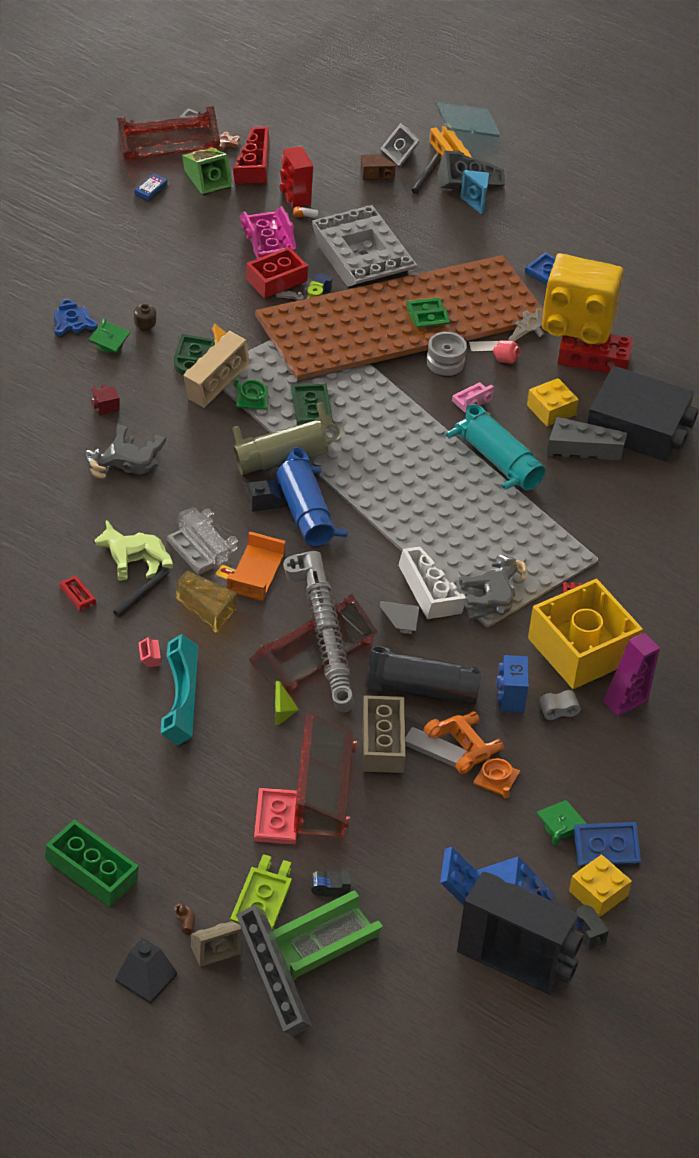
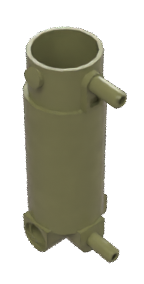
[232,402,340,475]

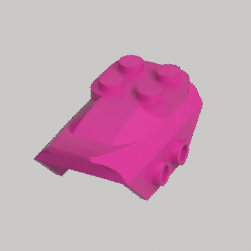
[239,206,296,259]

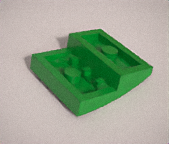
[406,297,450,328]

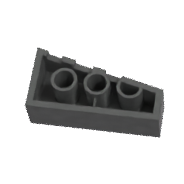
[547,417,627,460]

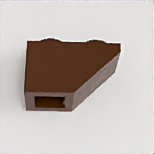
[360,154,396,180]

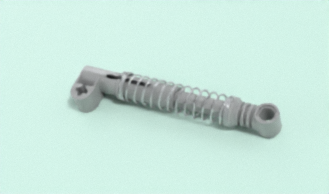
[283,551,354,713]

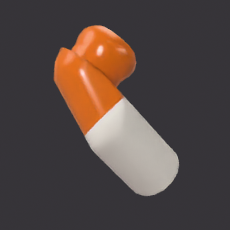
[293,206,318,218]

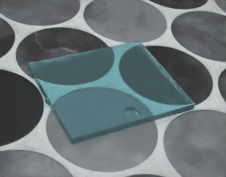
[435,101,500,137]

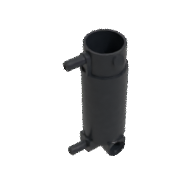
[365,646,482,705]

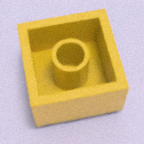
[527,378,579,427]
[569,854,632,917]

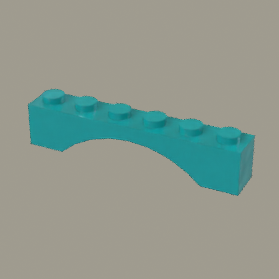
[160,634,198,746]

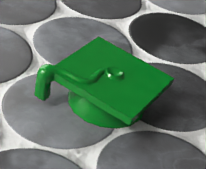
[89,318,131,353]
[233,377,268,410]
[536,800,587,846]

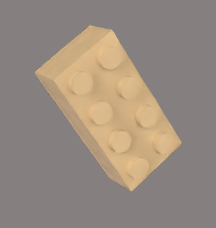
[183,331,250,408]

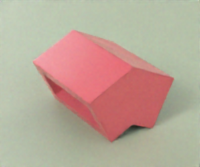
[138,637,161,667]

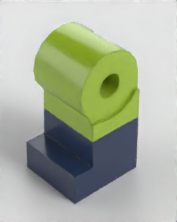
[307,273,333,299]

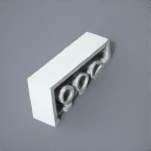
[398,547,466,619]

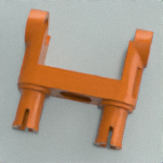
[424,712,504,774]

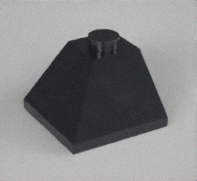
[243,479,288,512]
[115,938,177,1004]

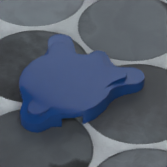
[54,299,98,336]

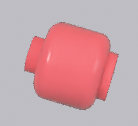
[493,340,520,364]

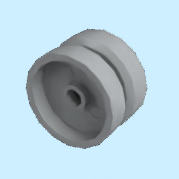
[427,332,467,376]

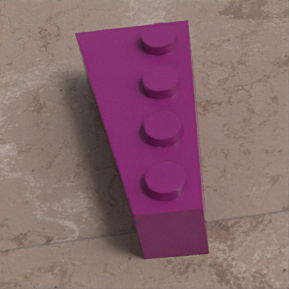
[603,633,660,716]

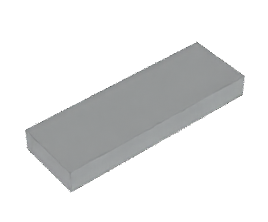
[167,529,214,575]
[405,727,467,767]

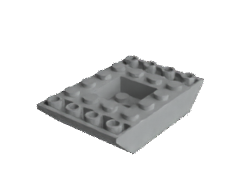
[312,205,417,287]

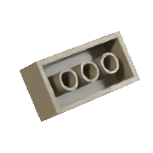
[362,696,405,773]

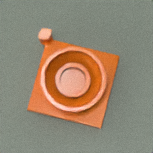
[473,758,520,799]

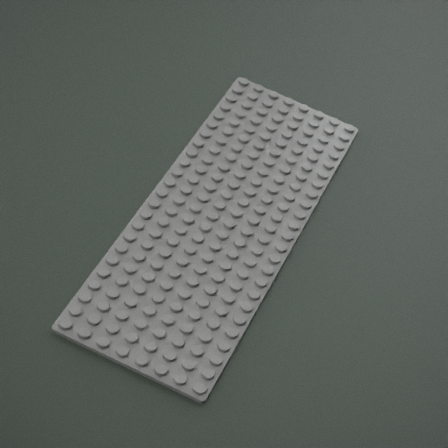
[223,340,598,627]

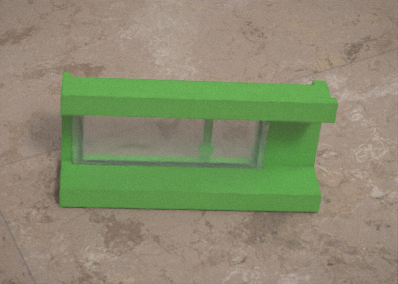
[273,890,383,981]

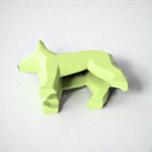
[94,520,173,581]

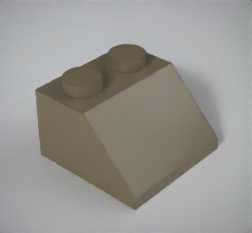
[191,921,242,967]

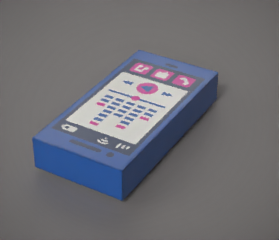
[134,174,167,200]

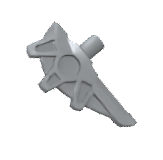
[508,308,545,341]

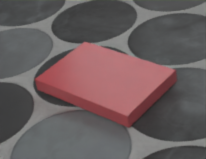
[254,788,300,845]

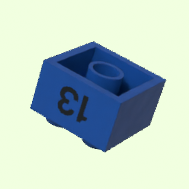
[496,655,529,712]

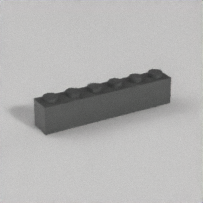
[236,905,312,1037]

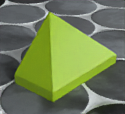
[275,681,299,725]

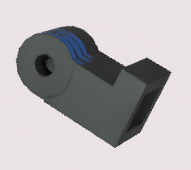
[311,868,351,897]
[576,905,609,949]

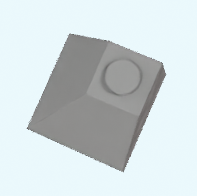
[380,123,421,167]
[380,601,420,634]

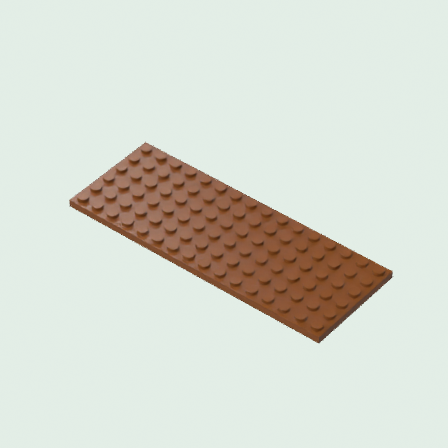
[255,255,543,381]

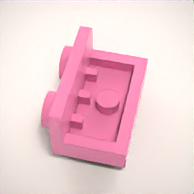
[452,382,494,413]

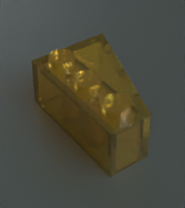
[176,570,237,632]

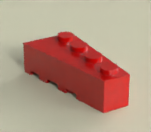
[233,127,270,184]

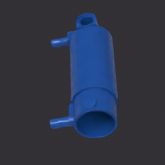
[276,447,348,546]

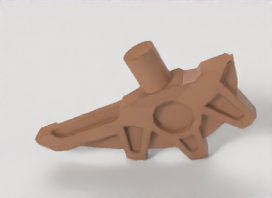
[192,132,240,152]

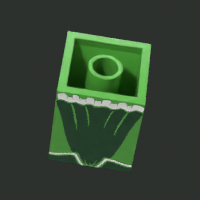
[182,147,232,194]

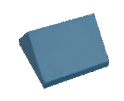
[460,170,489,214]

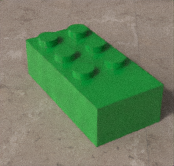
[45,819,139,907]

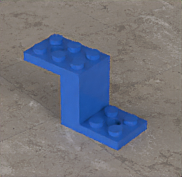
[440,847,554,906]

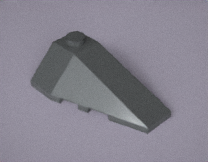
[438,151,505,189]

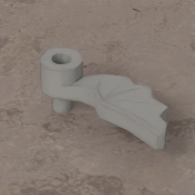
[276,291,304,301]

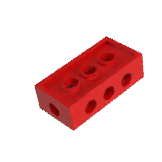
[557,334,633,373]

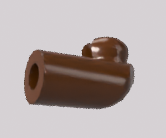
[174,903,195,934]

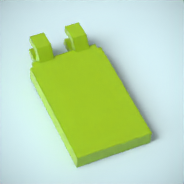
[230,854,292,930]

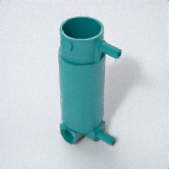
[446,404,546,491]

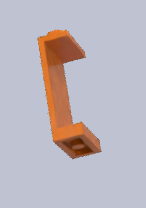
[227,532,286,601]

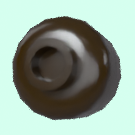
[134,304,156,330]

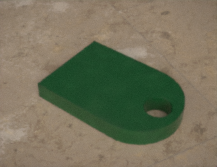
[174,334,215,375]

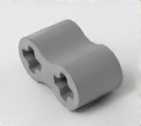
[539,690,581,720]

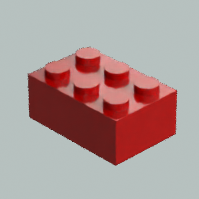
[280,146,314,209]
[246,247,308,298]

